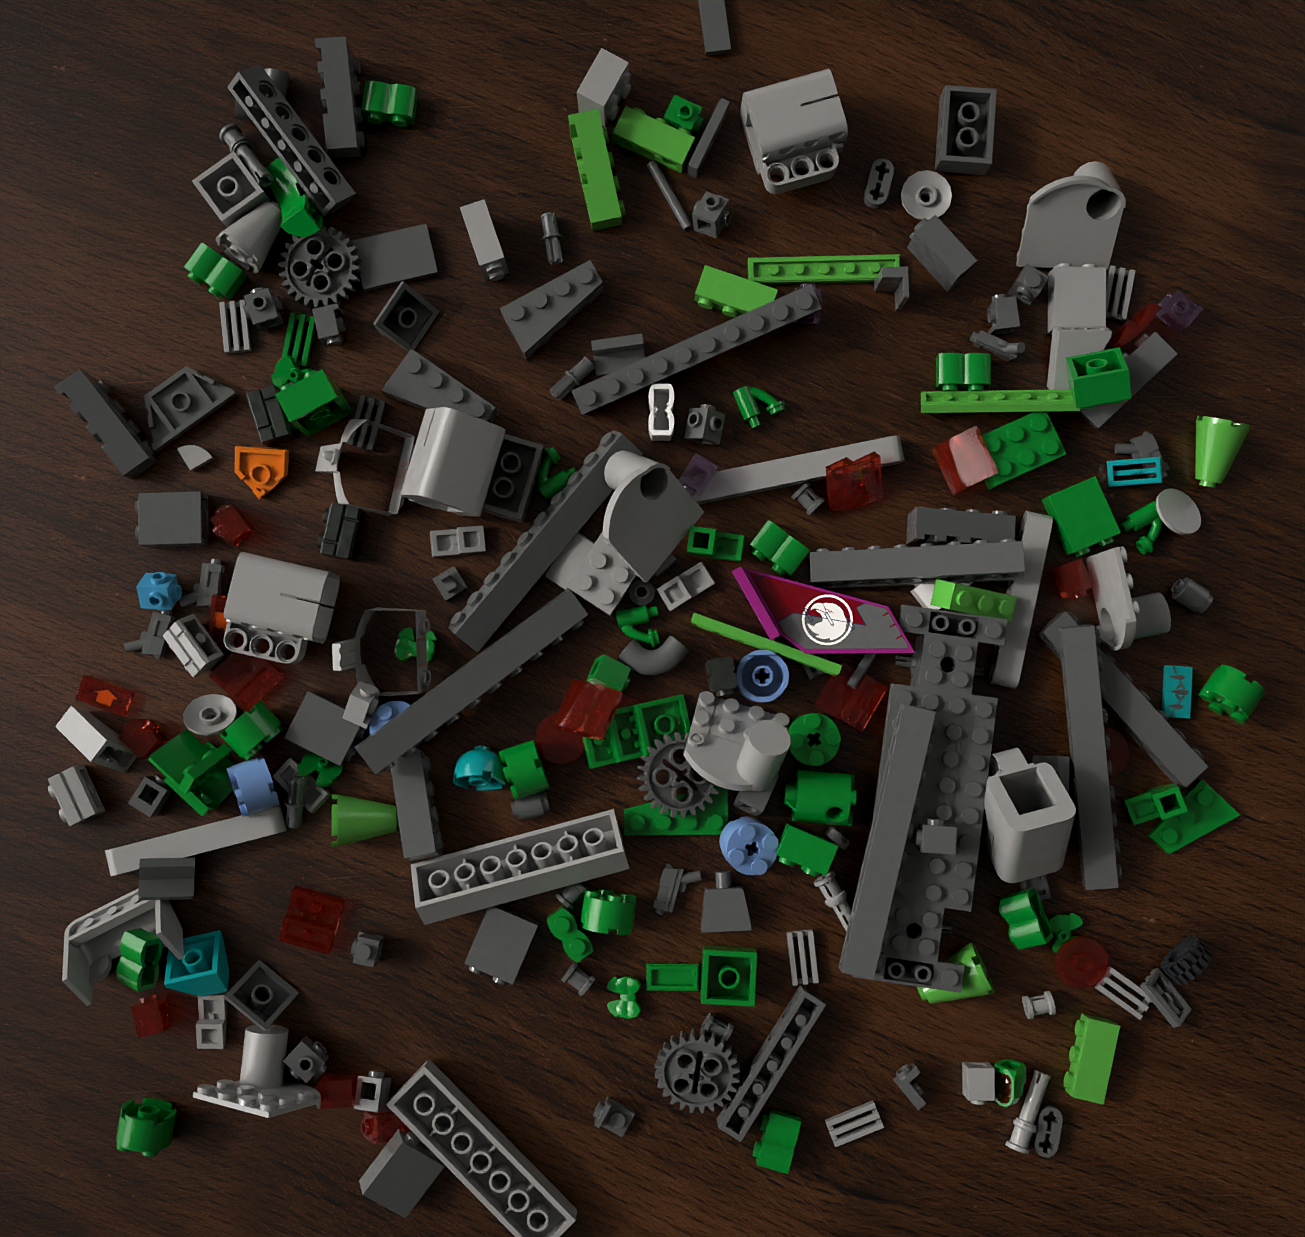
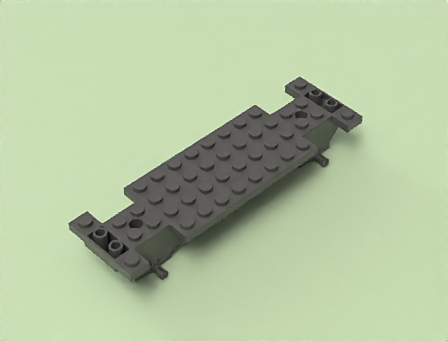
[852,605,1008,993]

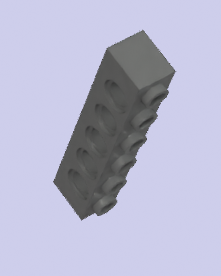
[227,65,356,217]
[717,984,826,1142]

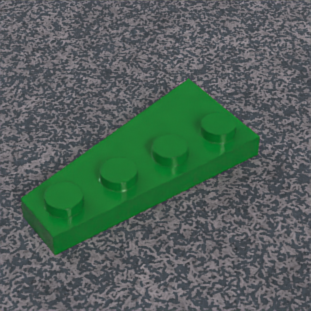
[624,785,728,836]

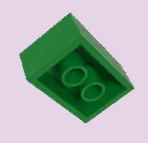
[275,369,353,437]
[968,411,1066,490]

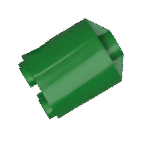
[783,769,857,827]

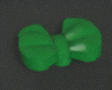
[271,356,313,388]
[395,627,437,664]
[297,752,342,787]
[1048,913,1087,956]
[607,976,642,1019]

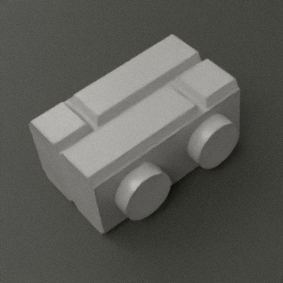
[163,614,224,677]
[48,765,105,827]

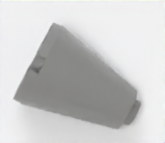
[216,201,282,273]

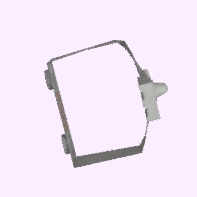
[315,419,415,516]
[332,607,431,696]

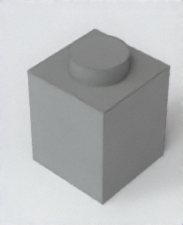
[962,1062,995,1105]

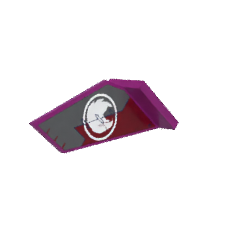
[732,566,915,654]

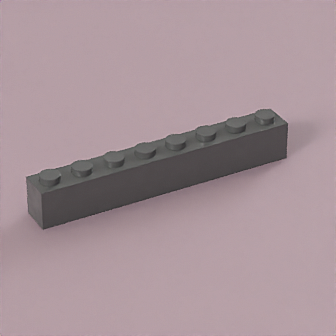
[810,539,1025,589]
[1036,611,1208,788]

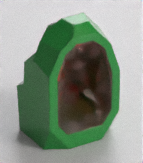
[994,1059,1026,1108]

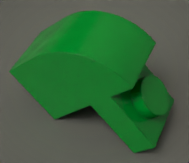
[686,526,745,562]
[1123,784,1188,825]

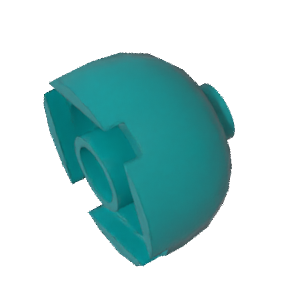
[453,746,506,791]

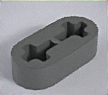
[864,158,894,209]
[1031,1104,1063,1158]

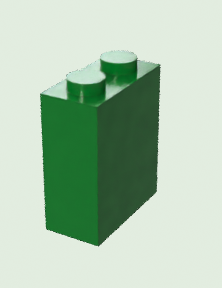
[1042,476,1121,557]

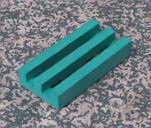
[1107,457,1162,487]

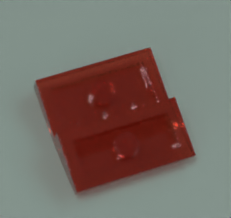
[1106,302,1160,350]
[931,426,999,495]
[825,452,883,511]
[209,641,284,712]
[814,661,888,732]
[553,679,623,740]
[278,886,345,955]

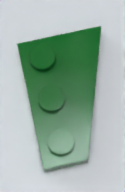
[1147,779,1240,854]

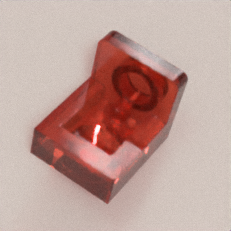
[361,1111,404,1144]

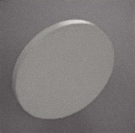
[1156,488,1201,535]

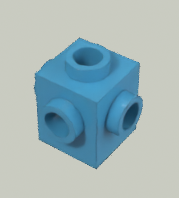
[136,572,182,611]

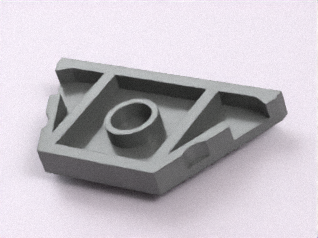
[144,366,237,452]

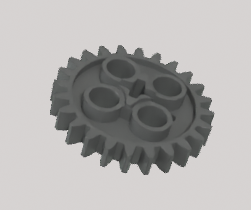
[278,225,362,308]
[637,732,719,818]
[655,1029,740,1114]

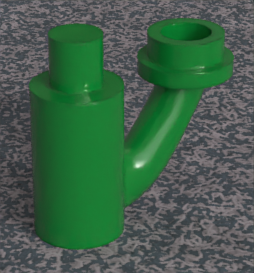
[733,386,785,429]
[537,447,577,501]
[1120,501,1163,555]
[615,605,660,648]

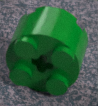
[1199,665,1266,725]
[220,700,283,761]
[787,713,841,766]
[499,740,550,801]
[580,888,637,935]
[116,1098,177,1157]

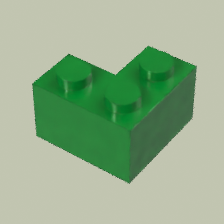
[775,823,838,878]

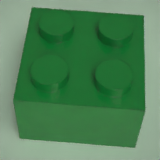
[1066,347,1131,409]
[700,945,757,1007]

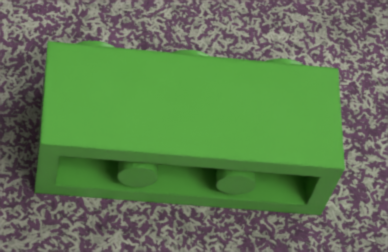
[613,106,695,174]
[694,265,778,317]
[930,579,1017,622]
[1063,1013,1120,1105]

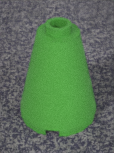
[1195,416,1251,488]
[332,794,399,847]
[917,942,995,1004]

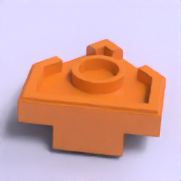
[235,446,289,500]

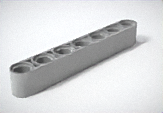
[988,511,1053,689]
[105,805,287,876]

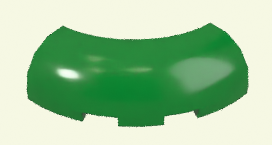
[266,157,323,237]

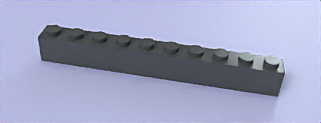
[572,284,822,415]
[448,430,643,652]
[355,589,588,775]
[1058,624,1122,890]
[838,704,938,980]

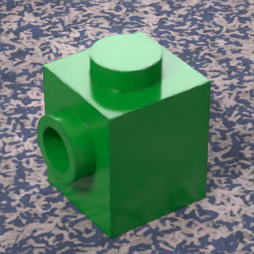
[663,95,704,135]
[586,655,631,695]

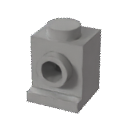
[342,681,379,729]

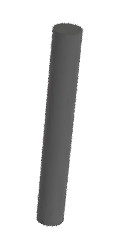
[647,160,693,231]
[847,653,878,689]

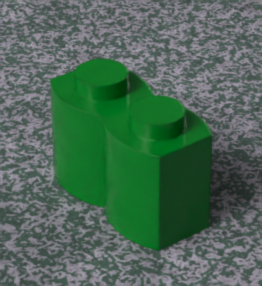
[361,81,418,127]
[184,243,248,300]
[936,353,991,391]
[749,520,810,577]
[999,888,1053,950]
[547,905,594,963]
[117,928,163,992]
[752,1109,801,1174]

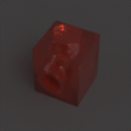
[210,504,256,547]
[1051,558,1093,600]
[118,719,167,759]
[131,993,172,1038]
[316,1073,357,1109]

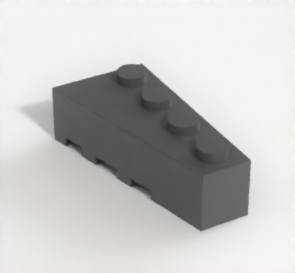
[315,36,365,159]
[500,260,604,360]
[1078,332,1177,429]
[381,349,499,423]
[54,369,157,480]
[906,507,1016,546]
[391,749,444,864]

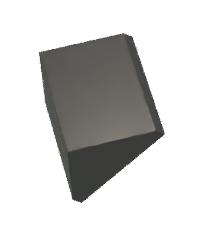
[373,281,440,352]
[224,960,299,1032]

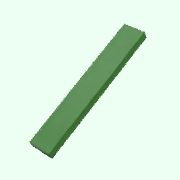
[747,254,900,285]
[921,389,1080,413]
[691,613,842,676]

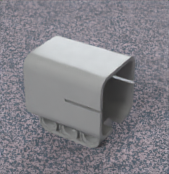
[740,69,848,194]
[400,407,506,517]
[224,552,340,664]
[980,748,1076,883]

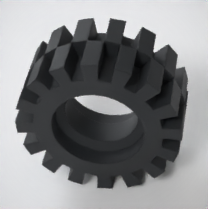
[1160,935,1213,985]

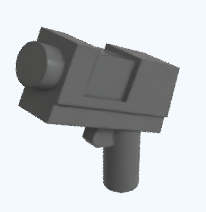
[969,330,1025,361]
[1115,431,1170,478]
[179,559,225,609]
[124,610,175,659]
[653,864,701,915]

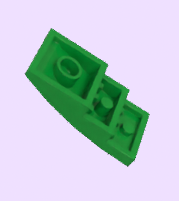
[578,694,691,769]

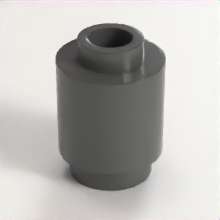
[1171,577,1213,613]
[511,791,550,822]

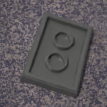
[353,224,439,292]

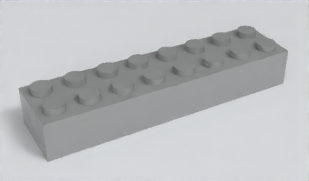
[411,809,629,925]
[386,1059,577,1237]

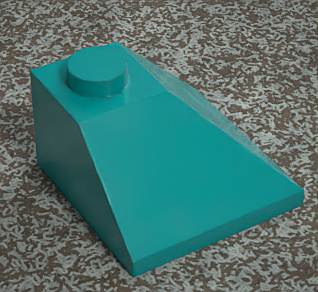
[164,930,229,997]

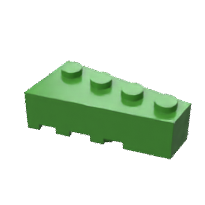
[568,109,626,231]

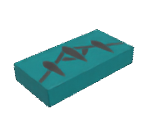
[1162,665,1193,719]

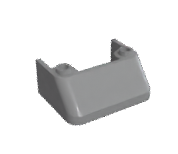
[62,888,184,1006]

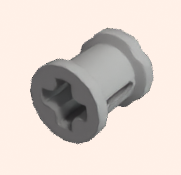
[1022,991,1056,1019]

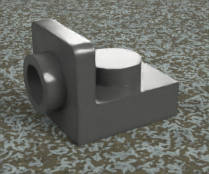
[893,1063,926,1110]
[593,1096,635,1137]

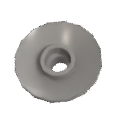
[901,170,952,220]
[183,694,237,736]

